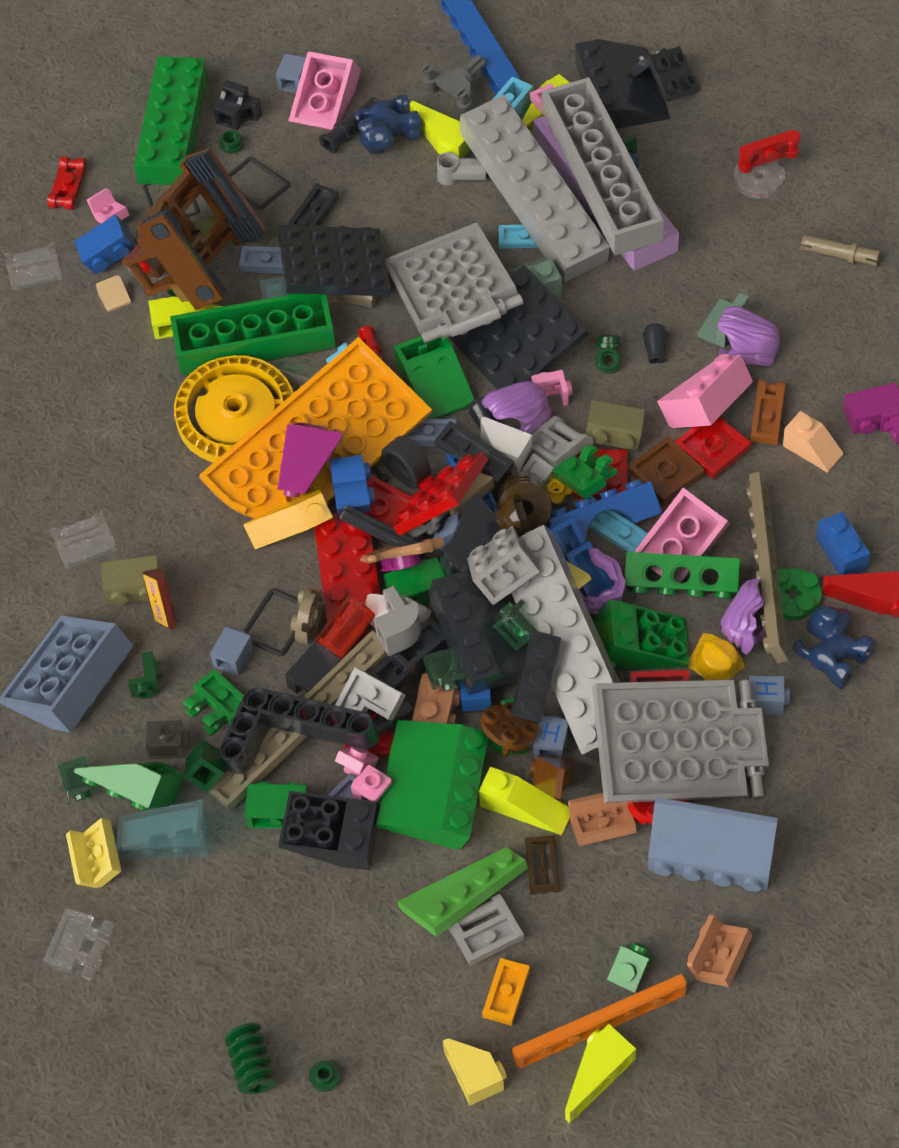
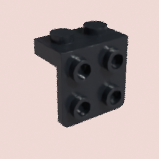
[630,46,699,102]

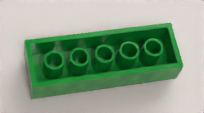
[134,56,208,185]
[170,293,336,376]

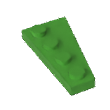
[397,847,528,937]

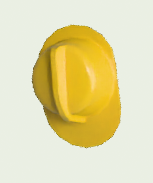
[689,633,744,680]

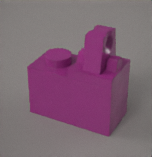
[842,383,899,444]

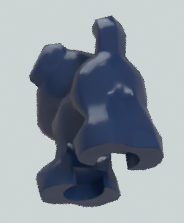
[354,94,421,154]
[793,605,876,689]

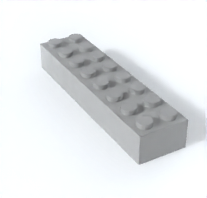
[542,77,664,256]
[459,95,610,283]
[511,525,620,759]

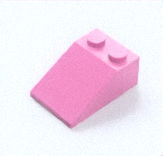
[289,51,361,130]
[634,488,730,583]

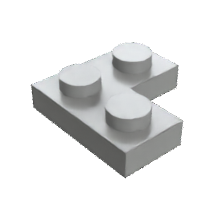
[335,667,406,724]

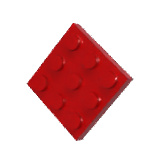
[393,451,488,536]

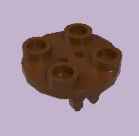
[480,702,539,757]

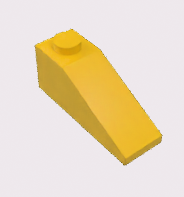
[243,489,333,549]

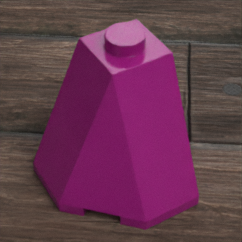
[277,421,344,497]

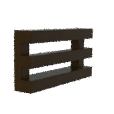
[525,835,560,895]

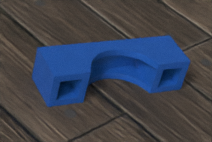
[545,479,662,540]

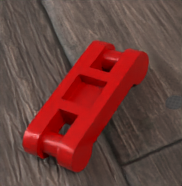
[738,130,801,174]
[47,156,87,210]

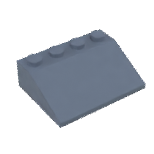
[0,615,134,733]
[648,797,778,892]

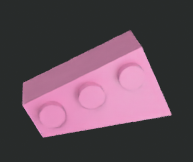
[657,354,753,428]

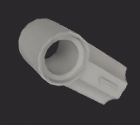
[437,152,486,185]

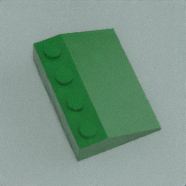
[375,720,488,850]

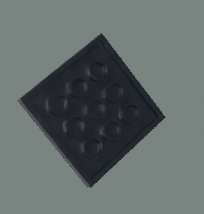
[278,224,391,297]
[449,265,590,390]

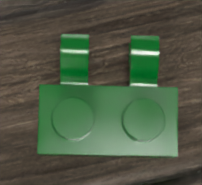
[552,444,617,499]
[183,669,244,736]

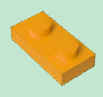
[482,958,530,1026]

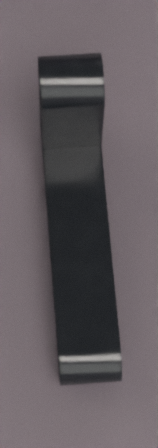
[219,687,379,774]

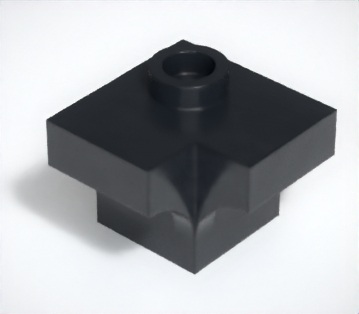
[214,79,262,131]

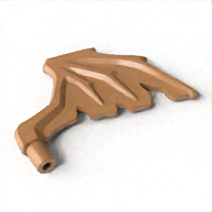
[360,537,444,563]

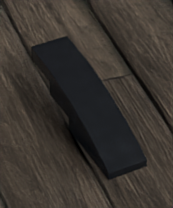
[366,618,446,716]

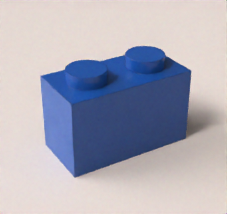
[74,214,136,274]
[816,511,870,575]

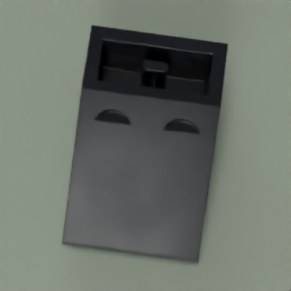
[278,791,378,870]

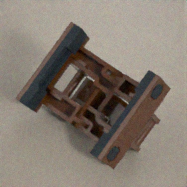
[122,148,267,310]

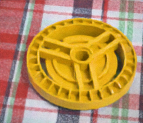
[174,355,293,463]

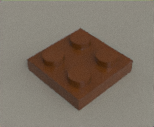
[627,436,705,505]

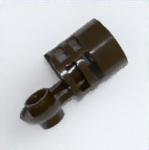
[495,471,551,537]

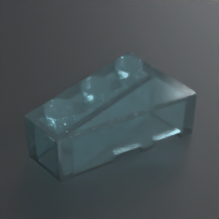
[116,799,210,860]

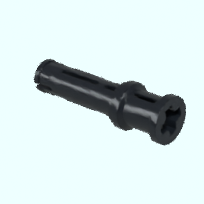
[319,97,378,154]

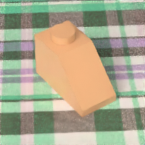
[783,411,844,473]

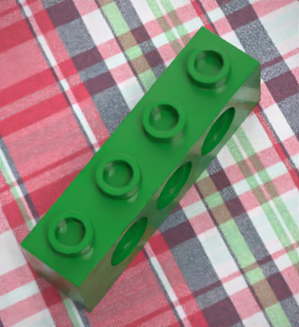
[625,552,741,599]

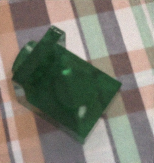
[493,599,538,651]

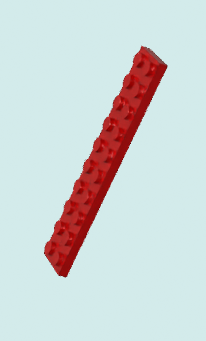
[314,512,395,758]

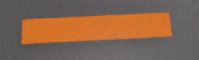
[512,974,687,1069]

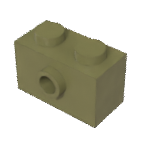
[586,400,645,451]
[101,555,163,605]

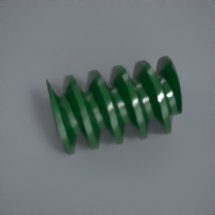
[224,1023,278,1095]

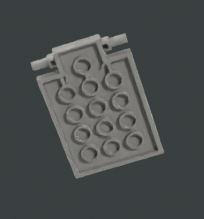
[385,222,523,343]
[592,680,769,803]

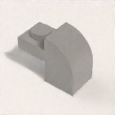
[374,586,421,656]

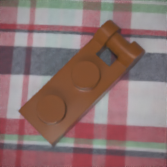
[750,379,786,445]

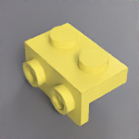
[66,818,121,888]

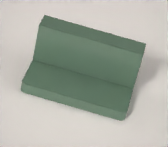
[697,293,749,348]

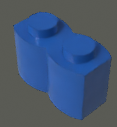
[330,455,375,516]

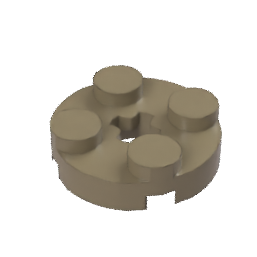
[291,587,323,645]

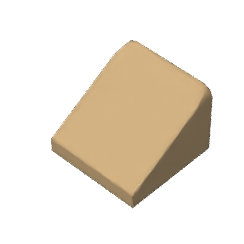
[96,275,131,312]

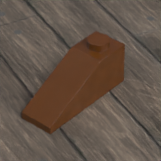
[529,753,575,799]

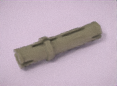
[801,234,880,267]

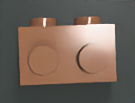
[412,673,461,724]
[568,793,637,846]
[687,914,753,987]

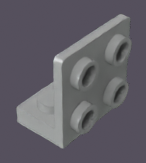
[467,526,540,605]

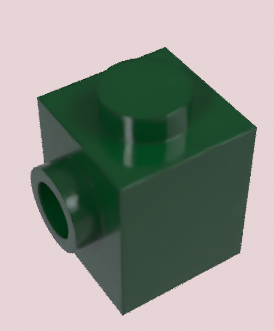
[183,739,226,792]

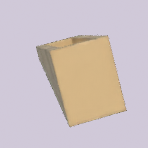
[449,473,494,516]

